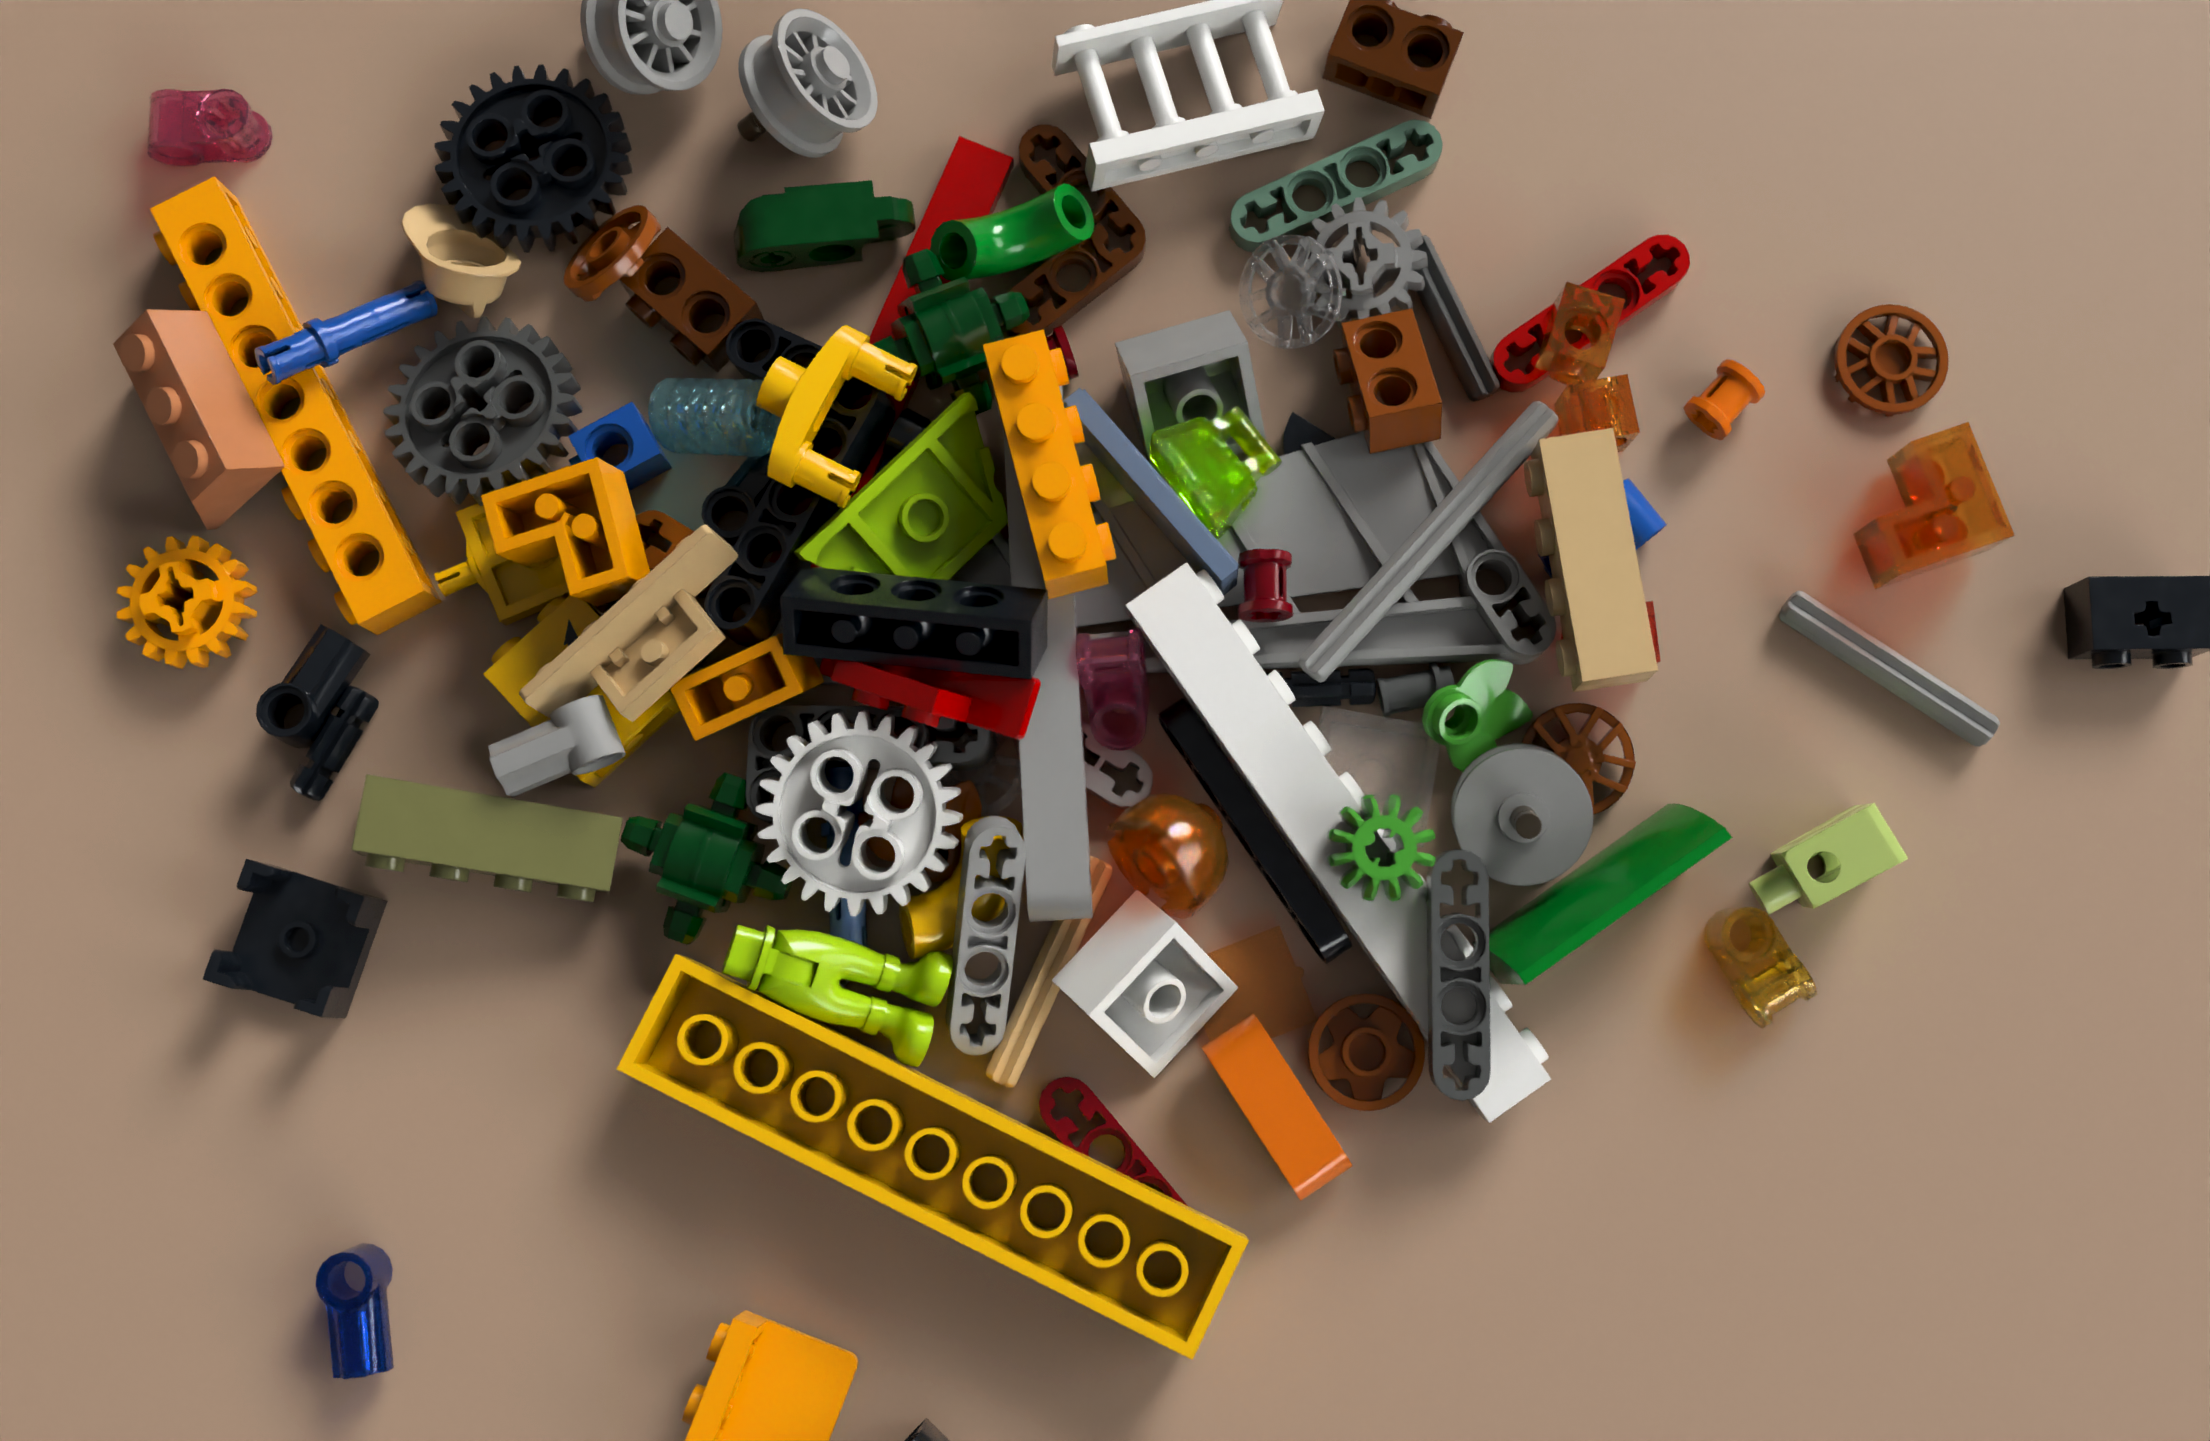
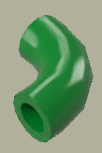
[930,184,1094,281]

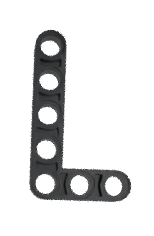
[704,318,895,647]

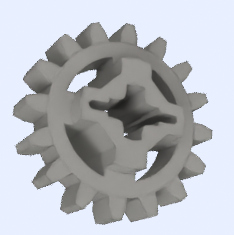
[1296,197,1428,328]

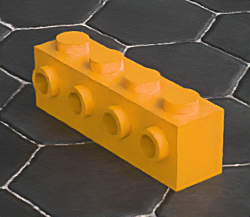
[983,329,1117,600]

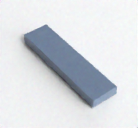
[1063,388,1239,596]

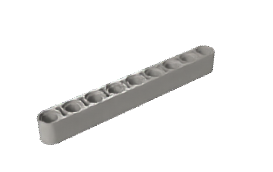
[1003,386,1093,922]

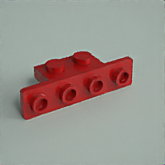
[820,658,1041,740]

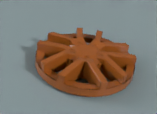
[1834,304,1949,417]
[1521,703,1636,815]

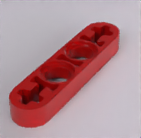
[1490,235,1690,393]

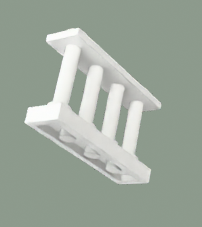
[1051,0,1325,192]

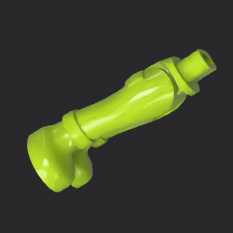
[721,924,953,1067]

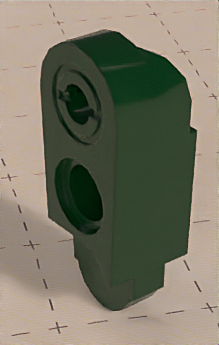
[733,180,916,272]

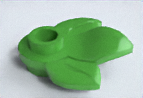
[1422,659,1533,772]

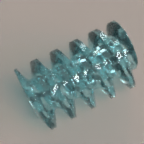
[648,378,781,457]

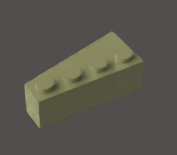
[352,774,623,902]

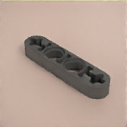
[1427,849,1491,1101]

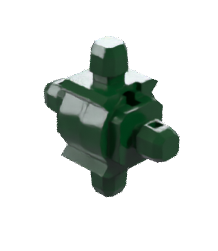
[872,249,1030,415]
[621,772,793,945]

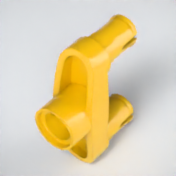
[756,325,918,509]

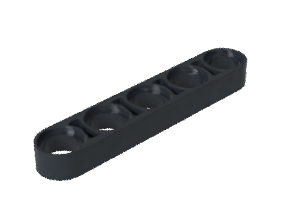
[1157,698,1352,964]

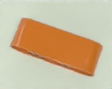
[1201,1013,1353,1201]

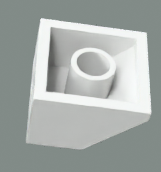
[1052,890,1239,1078]

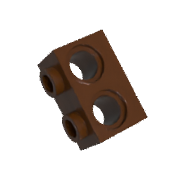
[1322,0,1464,119]
[619,226,764,373]

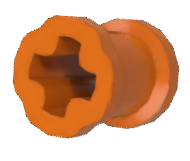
[1683,359,1765,440]

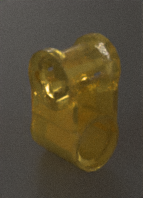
[1705,907,1817,1029]

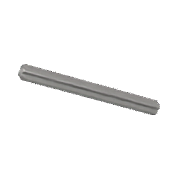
[1299,401,1559,683]

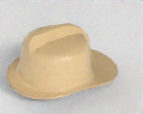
[401,204,521,318]

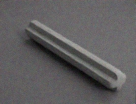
[1779,591,2000,747]

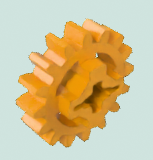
[116,535,258,669]

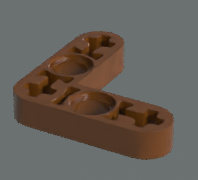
[1006,124,1146,337]

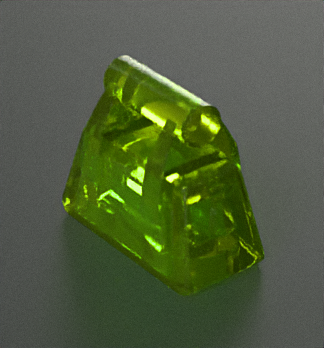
[1149,406,1282,539]

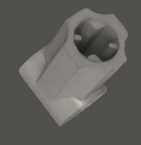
[488,695,626,797]

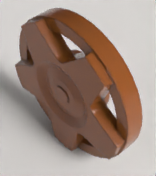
[563,205,661,302]
[1307,994,1425,1111]

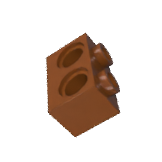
[1333,308,1442,454]

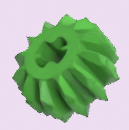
[1327,794,1435,901]

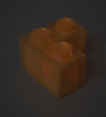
[1853,422,2015,590]

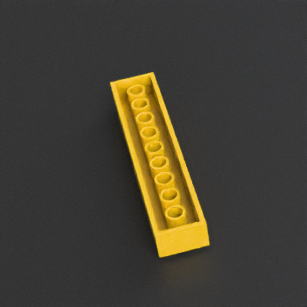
[616,954,1249,1360]

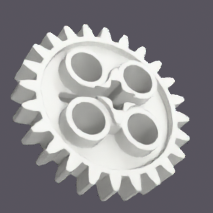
[756,710,963,916]

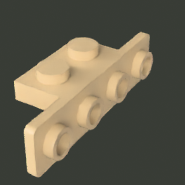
[519,525,738,722]

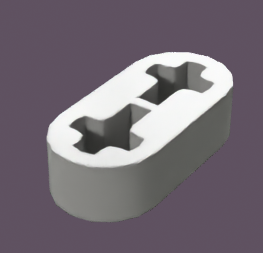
[1082,722,1153,809]

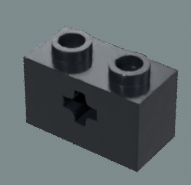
[2063,576,2210,669]

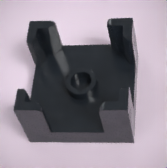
[202,859,388,1018]

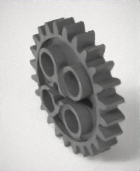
[383,316,583,506]

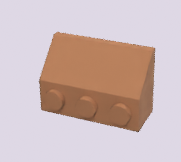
[113,309,285,530]

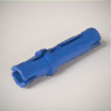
[254,280,438,385]

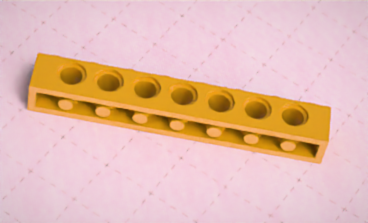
[150,176,442,635]

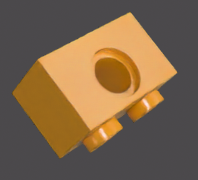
[670,633,824,741]

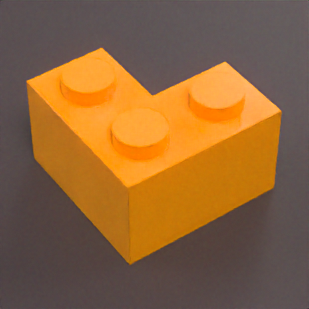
[481,457,650,606]

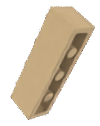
[1524,428,1658,692]

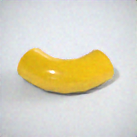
[899,816,1023,959]

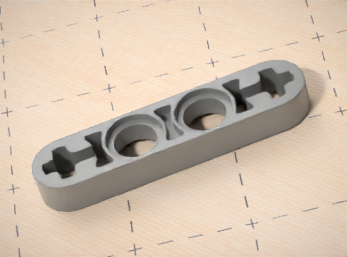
[945,816,1026,1055]

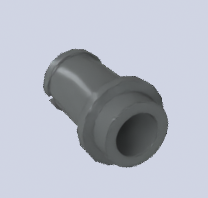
[1376,663,1455,717]

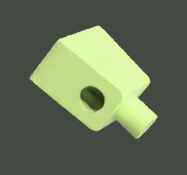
[1749,803,1908,915]

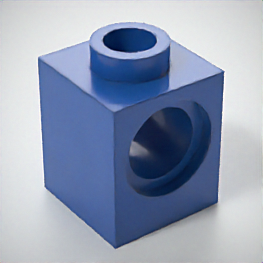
[568,401,672,491]

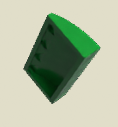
[1472,803,1732,985]

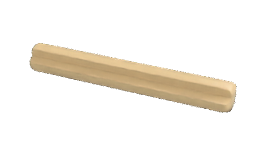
[986,856,1113,1088]

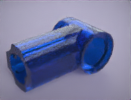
[316,1243,394,1379]

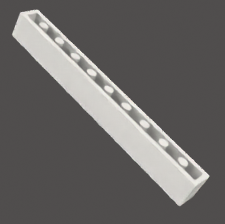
[1125,562,1551,1123]

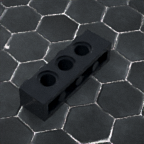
[781,566,1048,679]

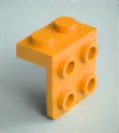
[682,1310,858,1441]

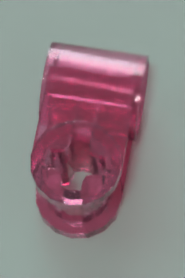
[147,89,273,166]
[1076,628,1150,751]

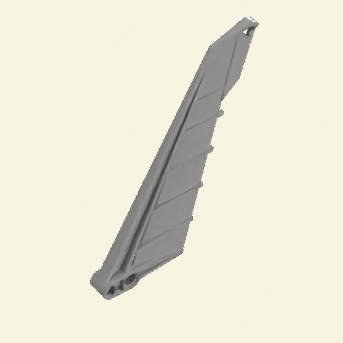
[738,431,1556,685]

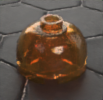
[1107,793,1229,919]

